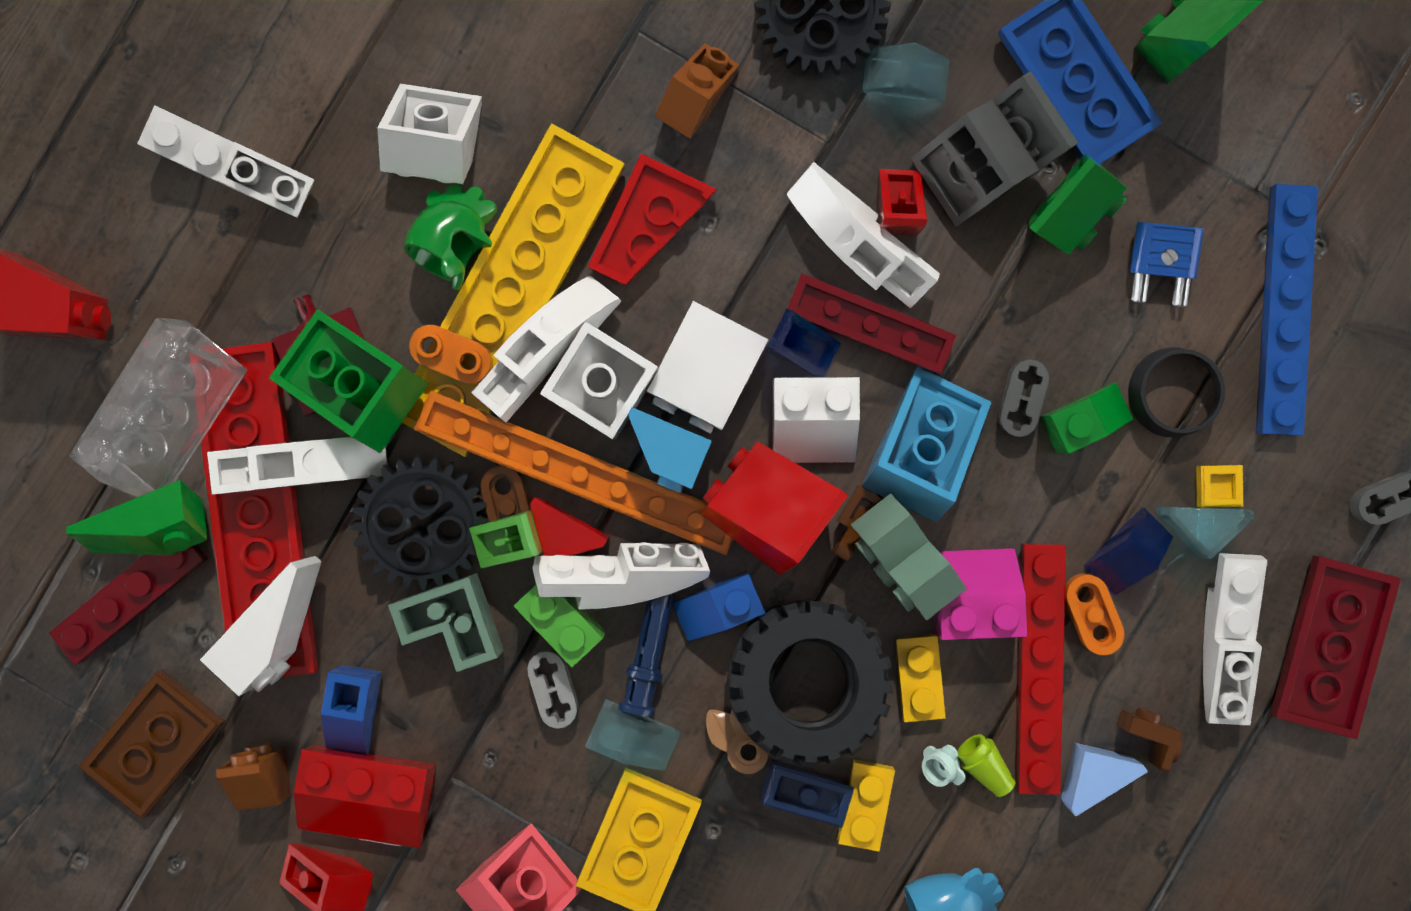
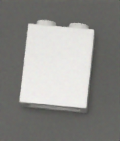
[647,301,769,434]

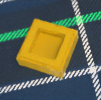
[1196,465,1243,508]

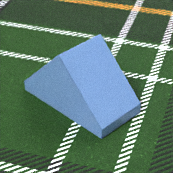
[1061,742,1148,816]

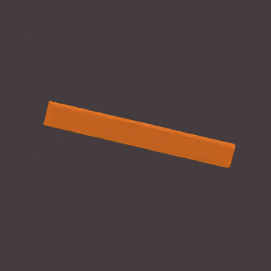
[414,391,733,555]

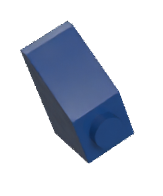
[672,570,765,641]

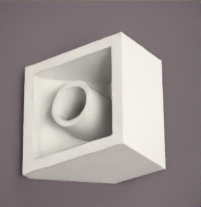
[377,84,482,184]
[540,321,659,440]
[772,377,860,463]

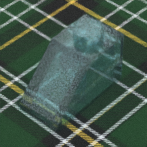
[585,699,681,771]

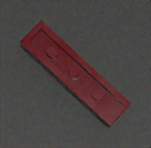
[785,273,957,375]
[49,544,208,665]

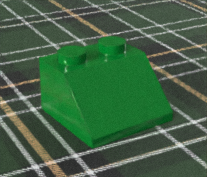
[1029,153,1127,255]

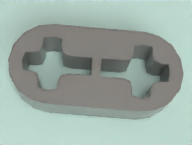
[527,649,579,729]

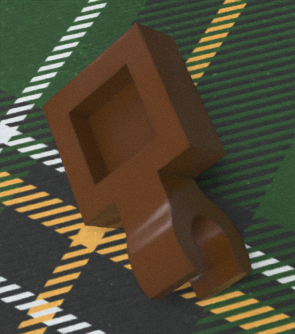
[831,485,883,561]

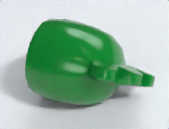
[403,184,497,290]

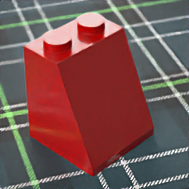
[0,249,111,340]
[701,441,848,575]

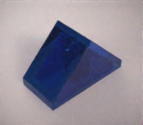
[765,309,841,378]
[1084,507,1173,595]

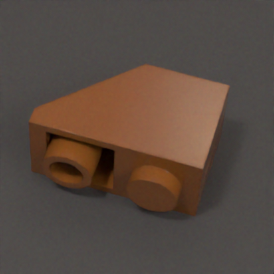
[655,43,740,138]
[216,742,291,810]

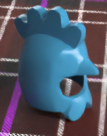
[904,868,1005,911]

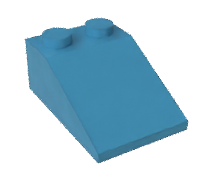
[862,366,991,522]

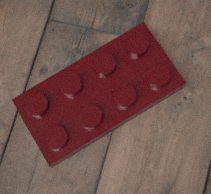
[1270,555,1401,740]

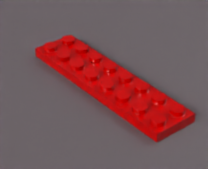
[189,342,319,677]

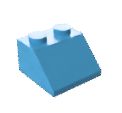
[628,407,712,493]

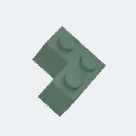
[851,493,967,621]
[388,573,504,672]

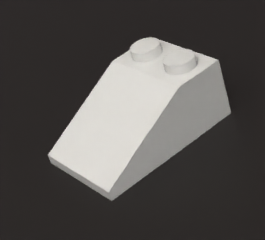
[200,556,321,696]

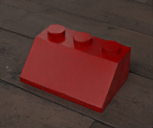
[294,745,436,848]

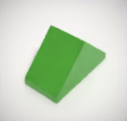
[469,510,542,568]

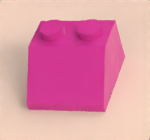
[933,548,1027,640]

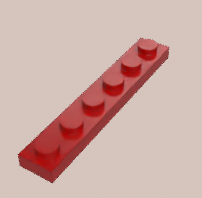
[1015,543,1066,795]

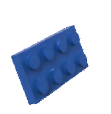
[997,0,1162,164]

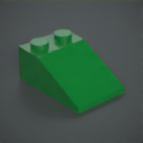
[1134,0,1264,84]
[269,309,429,453]

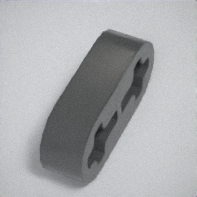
[997,359,1049,437]
[1349,471,1411,525]

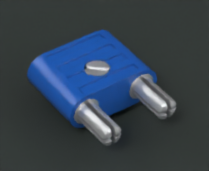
[1130,222,1204,307]

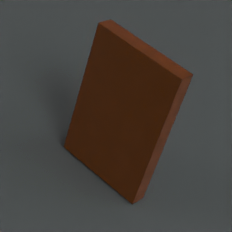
[78,669,225,819]

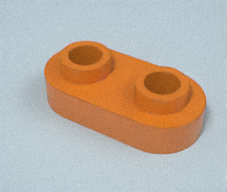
[409,325,493,384]
[1065,573,1125,655]

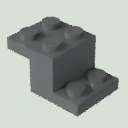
[910,71,1078,227]

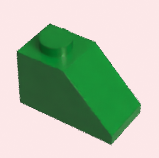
[1039,382,1133,454]

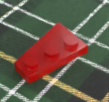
[588,153,717,286]

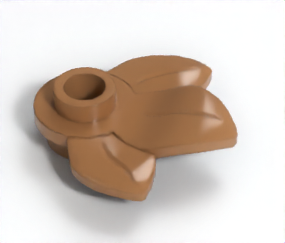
[706,710,769,774]

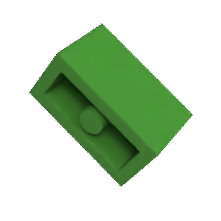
[514,585,606,667]

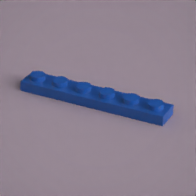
[1256,184,1318,436]

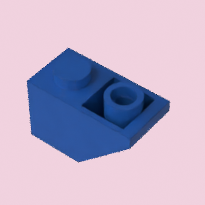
[321,665,382,755]

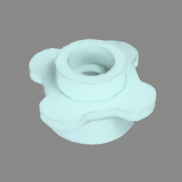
[922,745,965,787]

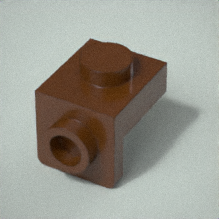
[1117,707,1182,772]

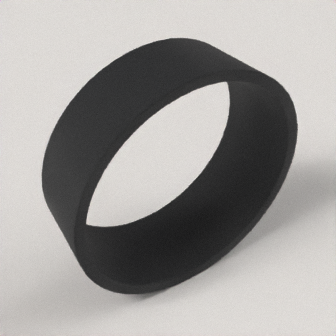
[1128,347,1225,438]

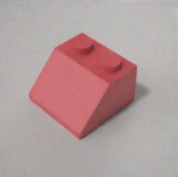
[456,823,582,911]

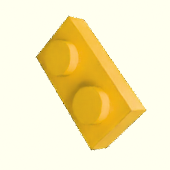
[894,634,946,722]
[837,759,895,852]

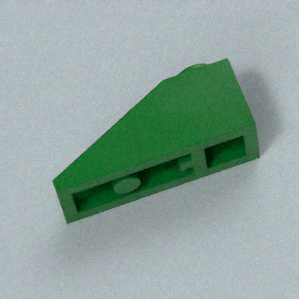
[66,480,207,556]

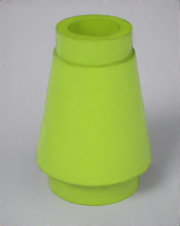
[957,734,1016,797]

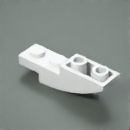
[137,105,315,218]
[787,162,940,308]
[472,275,621,422]
[207,437,388,495]
[532,542,710,610]
[1203,553,1267,725]

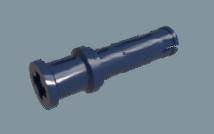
[618,592,675,717]

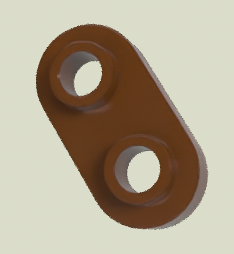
[481,466,531,522]

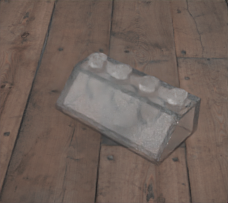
[69,317,247,497]

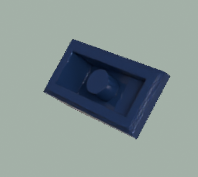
[760,759,854,828]

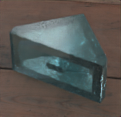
[862,42,950,103]
[1156,506,1254,560]

